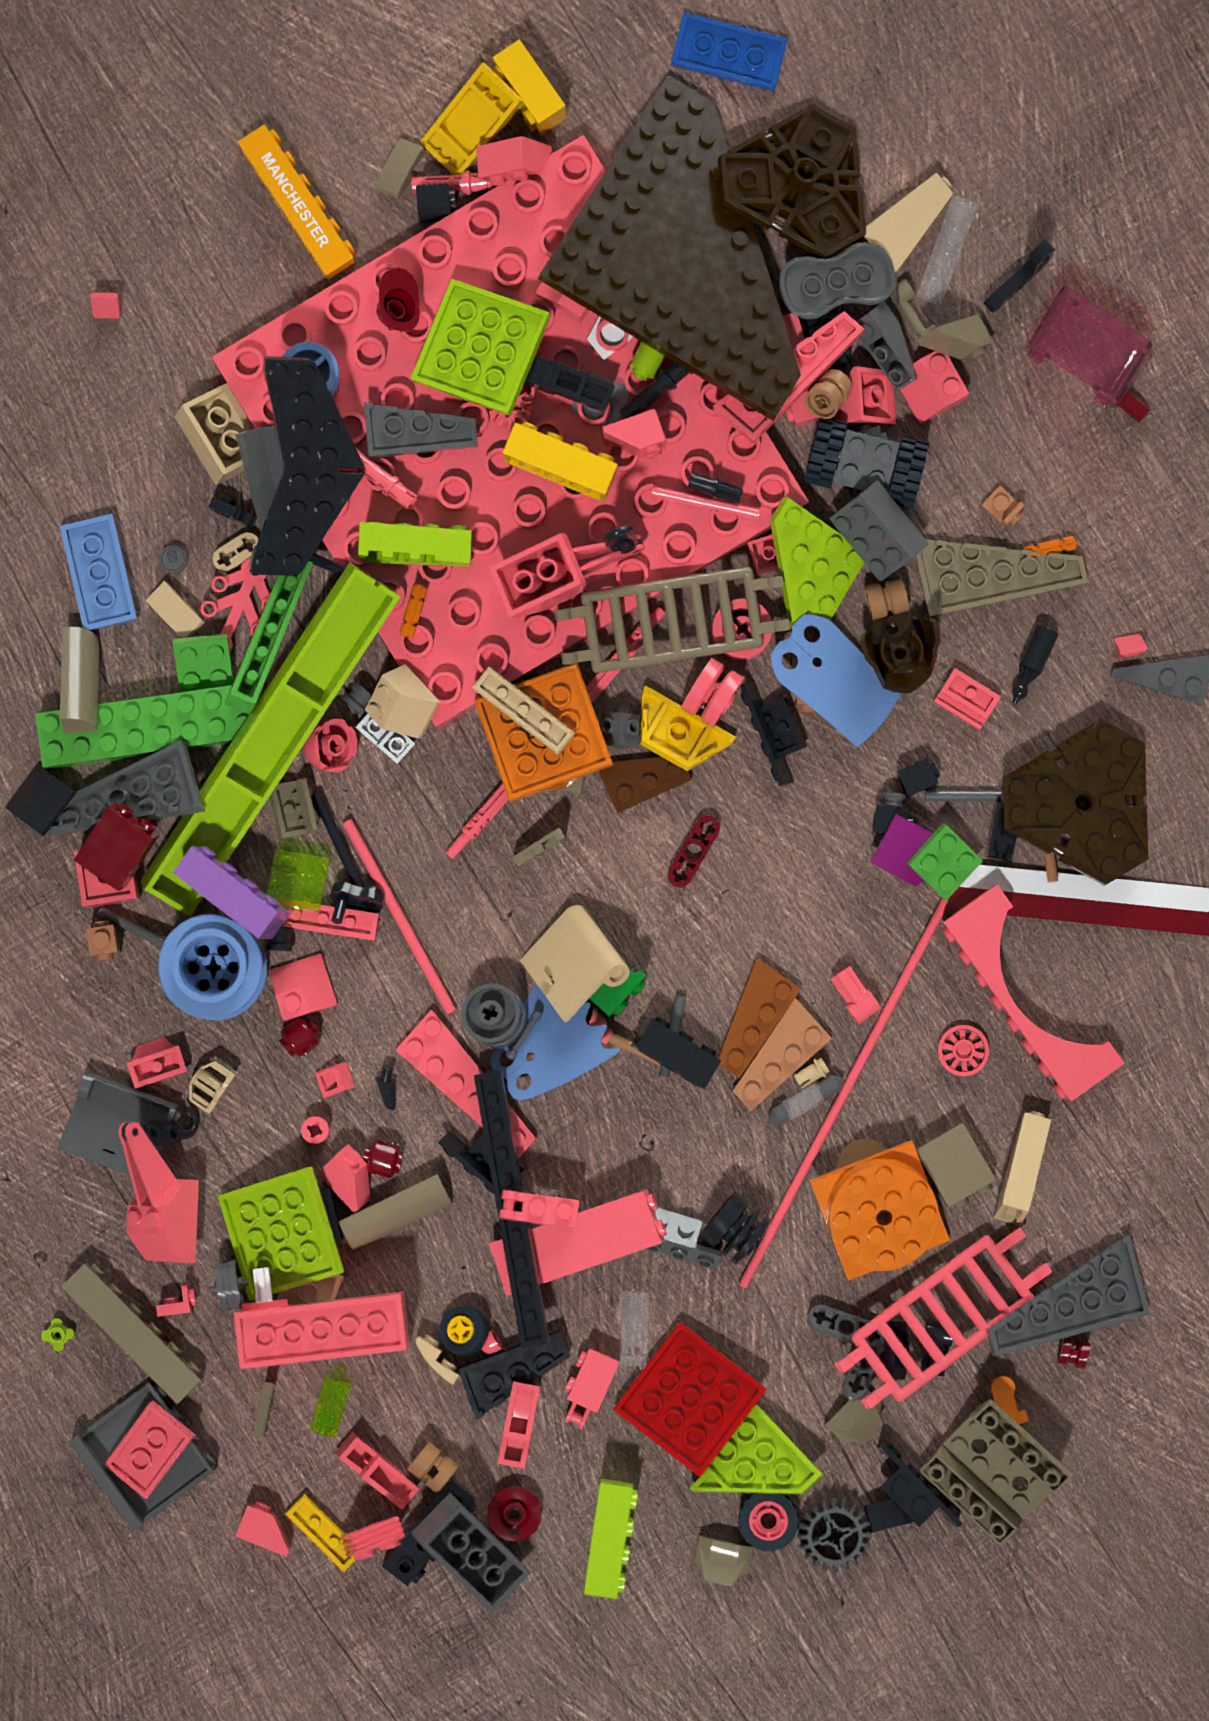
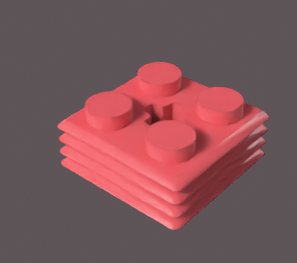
[340,1517,406,1561]

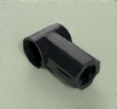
[921,1319,955,1376]

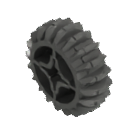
[797,1497,872,1573]

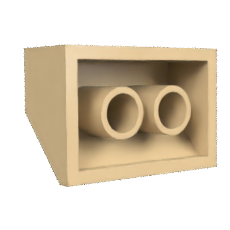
[174,383,254,485]

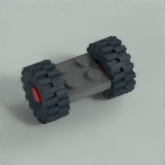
[804,418,929,509]

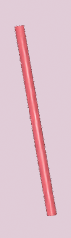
[342,819,456,1015]

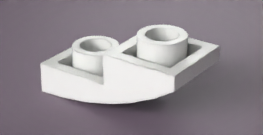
[355,713,415,764]

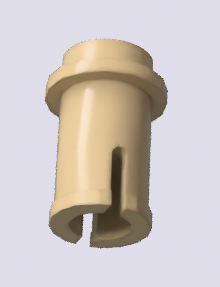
[793,1058,830,1089]

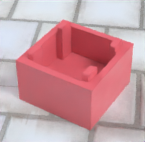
[74,852,140,908]

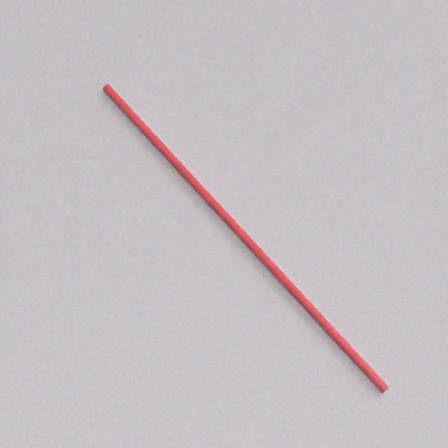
[738,898,948,1289]

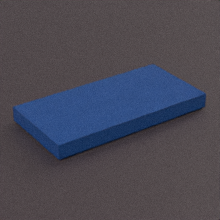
[670,12,788,92]

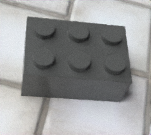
[829,480,929,582]

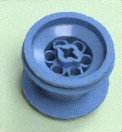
[158,914,267,1021]

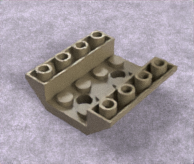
[919,1399,1073,1546]

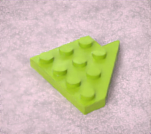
[770,497,864,627]
[689,1405,823,1494]

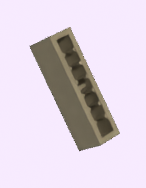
[60,627,99,734]
[338,1174,452,1251]

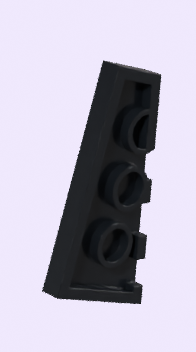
[457,1329,570,1420]

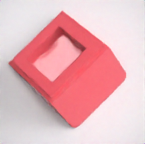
[90,292,121,319]
[1114,634,1147,659]
[315,1062,355,1098]

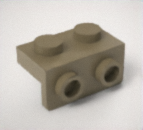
[269,777,319,840]

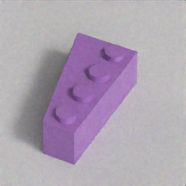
[173,845,291,939]

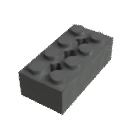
[411,1493,531,1612]

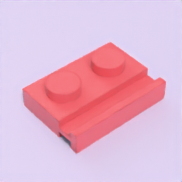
[934,668,1001,731]

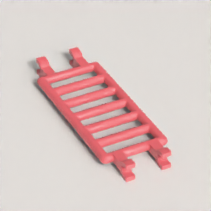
[834,1227,1052,1410]

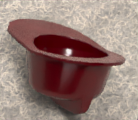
[376,267,420,332]

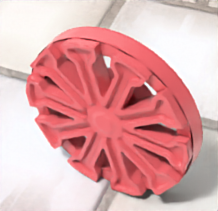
[938,1025,989,1076]

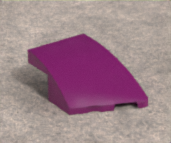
[870,814,933,887]

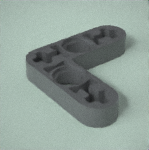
[807,1304,884,1401]

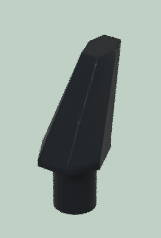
[375,1065,395,1110]

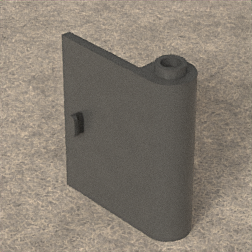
[57,1071,182,1176]

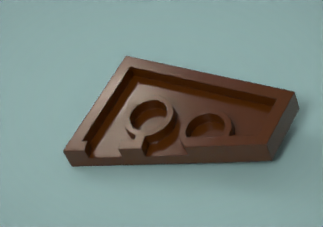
[598,757,692,814]

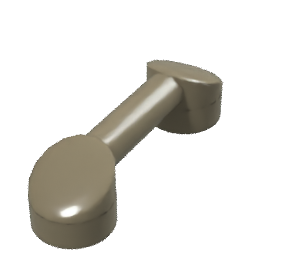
[896,279,936,339]

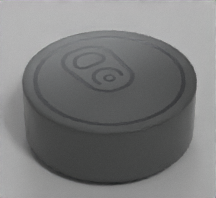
[159,546,188,574]

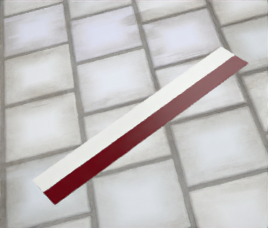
[947,865,1209,936]

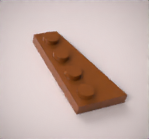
[718,958,801,1079]

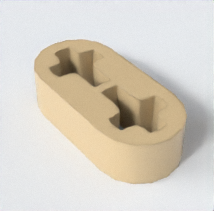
[213,533,259,573]

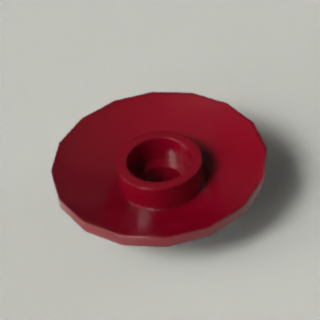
[487,1486,542,1542]

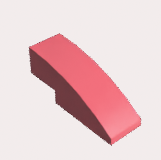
[498,1381,540,1469]
[335,1431,420,1510]

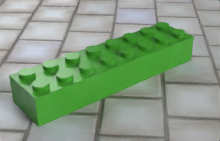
[35,685,257,770]

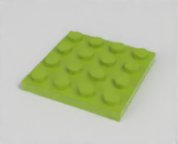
[410,278,552,416]
[217,1166,344,1301]

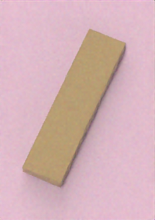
[472,667,575,756]

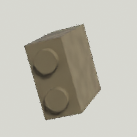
[916,1123,996,1209]

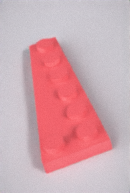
[396,1010,536,1158]

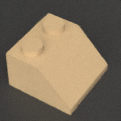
[365,664,440,739]

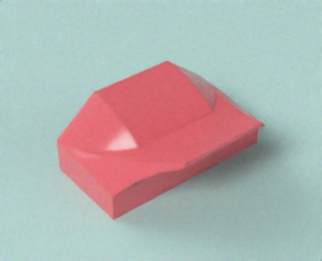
[127,1037,188,1089]

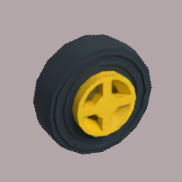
[439,1306,489,1356]

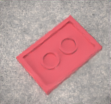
[104,1400,195,1499]

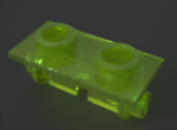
[310,1377,351,1438]

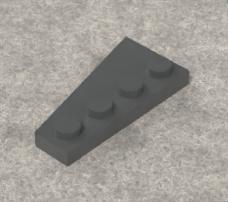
[364,402,478,458]

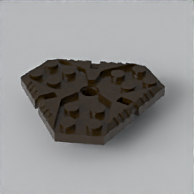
[718,104,866,259]
[1001,718,1149,886]

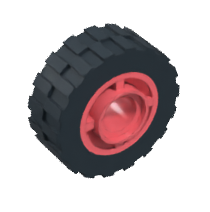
[738,1493,799,1551]

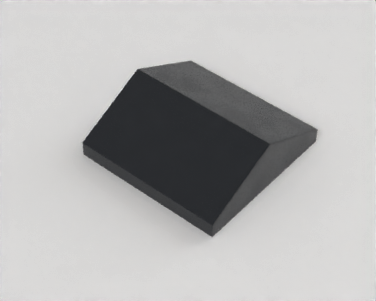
[5,764,76,836]

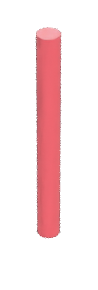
[651,486,760,519]

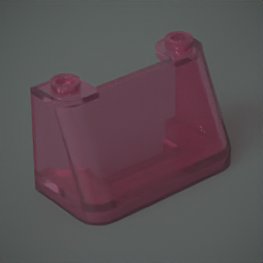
[1026,286,1153,409]

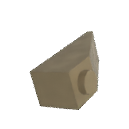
[917,314,994,360]

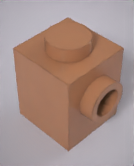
[86,921,121,961]

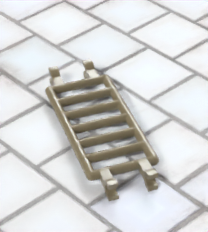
[554,567,790,673]

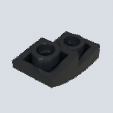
[880,1321,909,1381]
[864,1499,913,1533]

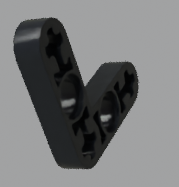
[983,240,1056,314]

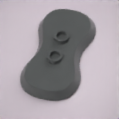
[780,243,895,319]

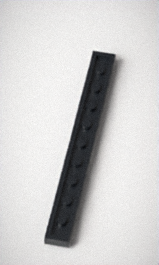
[474,1070,550,1348]

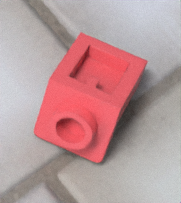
[156,1284,197,1317]

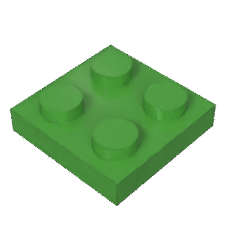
[173,634,234,692]
[906,823,983,901]

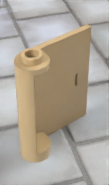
[520,905,630,1023]

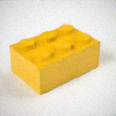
[491,39,566,137]

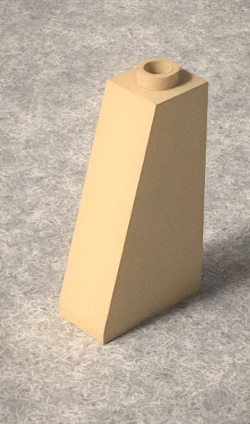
[861,173,953,276]
[993,1111,1051,1226]

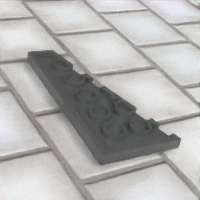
[986,1234,1150,1356]

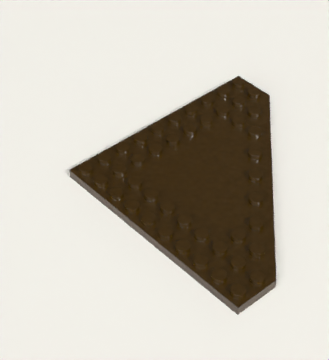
[538,75,801,421]

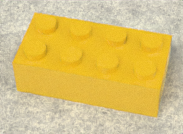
[503,422,618,503]

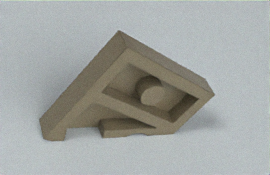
[513,828,565,868]

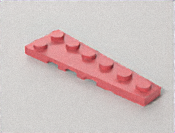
[713,312,864,444]

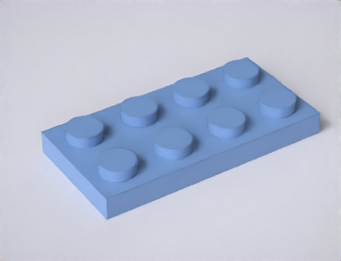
[59,514,138,631]

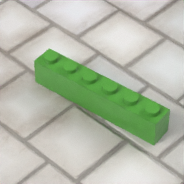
[224,561,313,715]

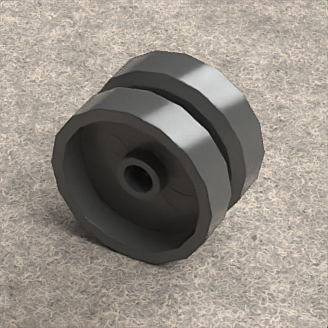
[461,983,528,1049]

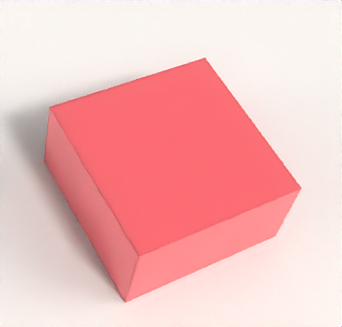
[747,535,779,577]

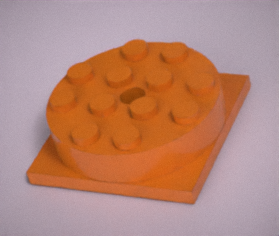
[474,663,614,803]
[809,1140,950,1281]

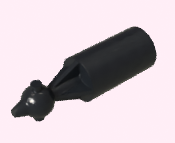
[1012,625,1059,705]

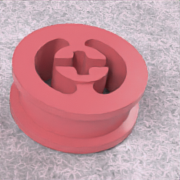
[711,598,772,661]

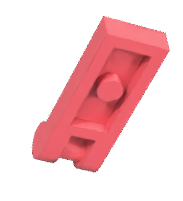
[499,1190,579,1229]

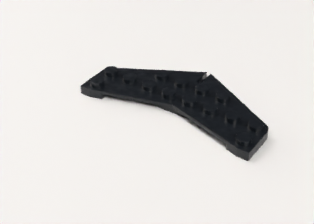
[249,356,365,576]

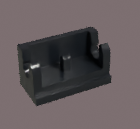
[985,802,1017,862]

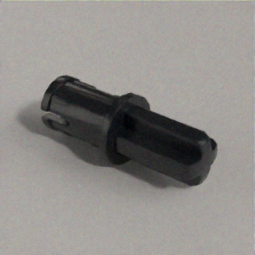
[687,471,743,503]

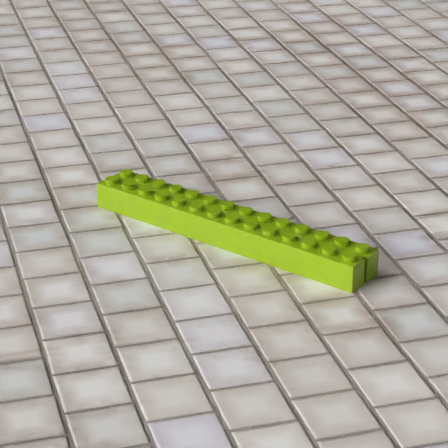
[140,562,401,917]

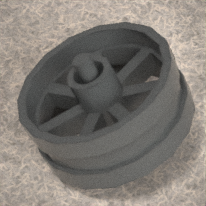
[210,1260,249,1312]

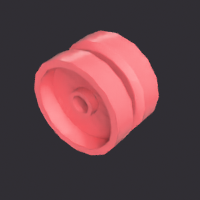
[681,658,745,728]

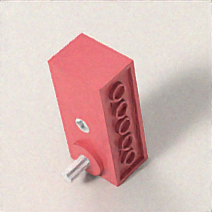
[234,1267,410,1369]

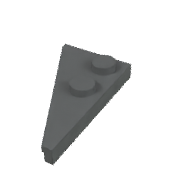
[1110,655,1209,706]

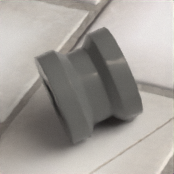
[341,682,372,716]

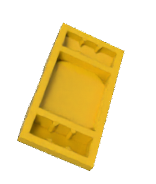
[420,63,523,175]

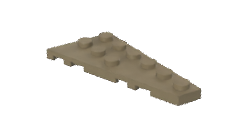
[915,540,1089,618]

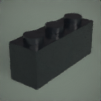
[631,1017,721,1089]

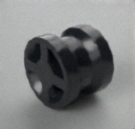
[265,928,293,951]

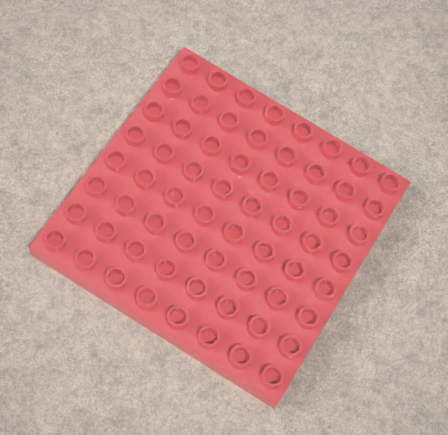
[212,135,809,730]

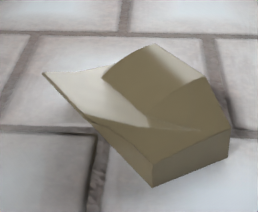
[824,1387,884,1445]
[693,1535,753,1587]

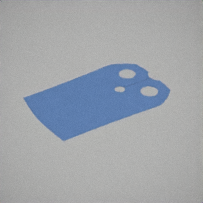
[770,615,902,748]

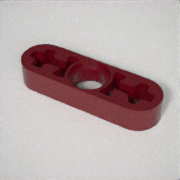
[668,816,720,888]

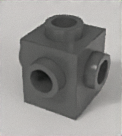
[601,708,640,749]

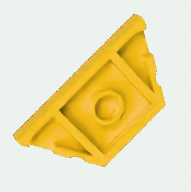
[640,685,736,771]

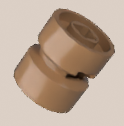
[805,369,852,419]
[863,577,910,620]
[407,1441,459,1494]

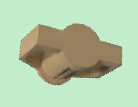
[189,1059,238,1114]

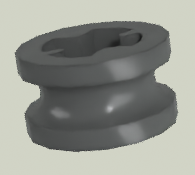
[881,792,906,809]

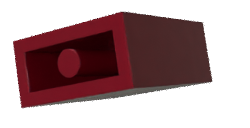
[74,802,160,892]

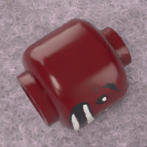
[279,1017,320,1058]
[363,1139,404,1178]

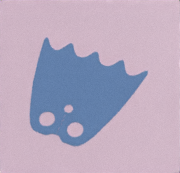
[490,978,620,1100]

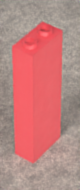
[489,1189,667,1296]

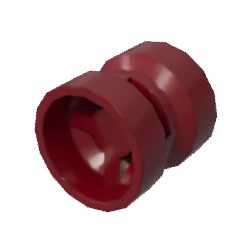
[1057,1337,1090,1369]

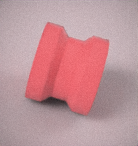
[301,1116,330,1144]

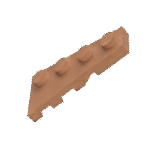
[732,998,832,1112]

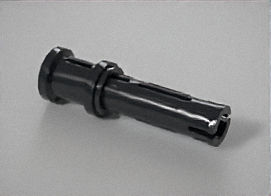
[619,362,693,419]

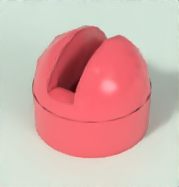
[482,1330,503,1354]

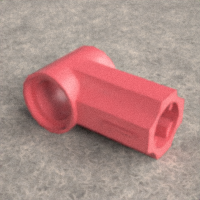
[830,966,881,1024]

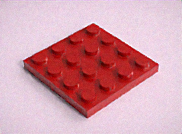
[613,1322,768,1478]

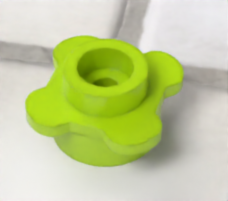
[41,1318,74,1351]

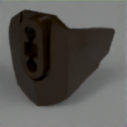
[860,613,941,694]

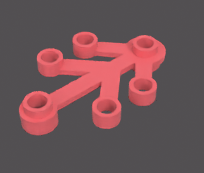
[199,558,269,652]

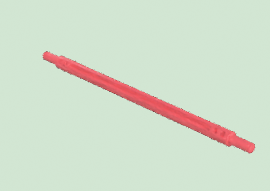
[445,607,666,860]

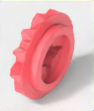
[489,390,532,429]

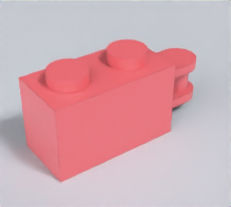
[564,1348,620,1429]

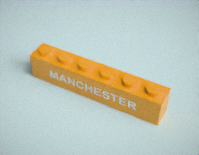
[238,124,356,281]

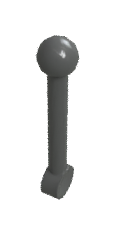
[506,1010,543,1060]

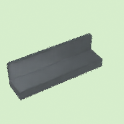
[235,426,284,532]

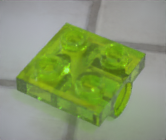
[267,849,330,913]

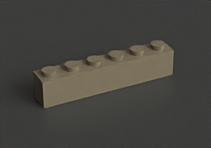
[61,1263,203,1404]

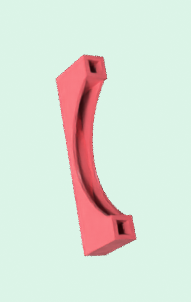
[941,884,1125,1102]

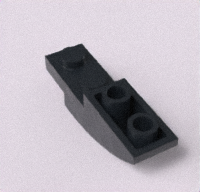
[524,356,615,413]

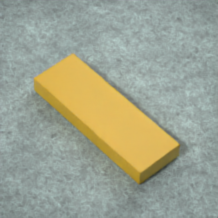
[285,1494,355,1572]

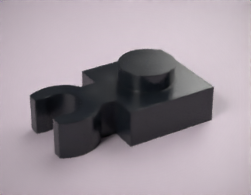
[208,496,257,528]

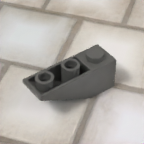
[855,301,917,391]

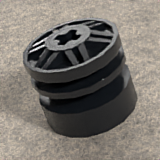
[699,1191,771,1265]

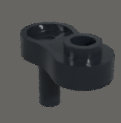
[330,882,385,924]

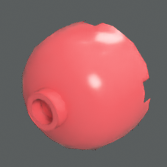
[302,718,358,772]

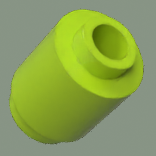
[629,342,665,381]

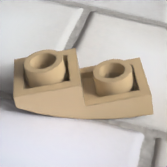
[146,581,205,638]
[415,1334,459,1385]

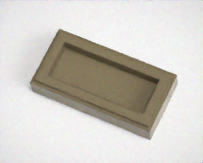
[252,1380,276,1438]

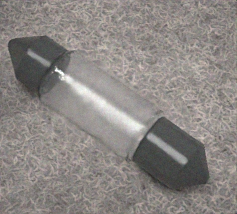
[767,1075,844,1126]

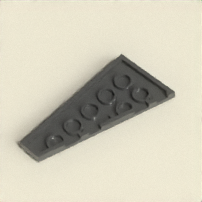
[47,741,205,836]

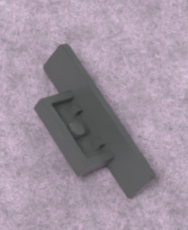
[646,1208,722,1269]

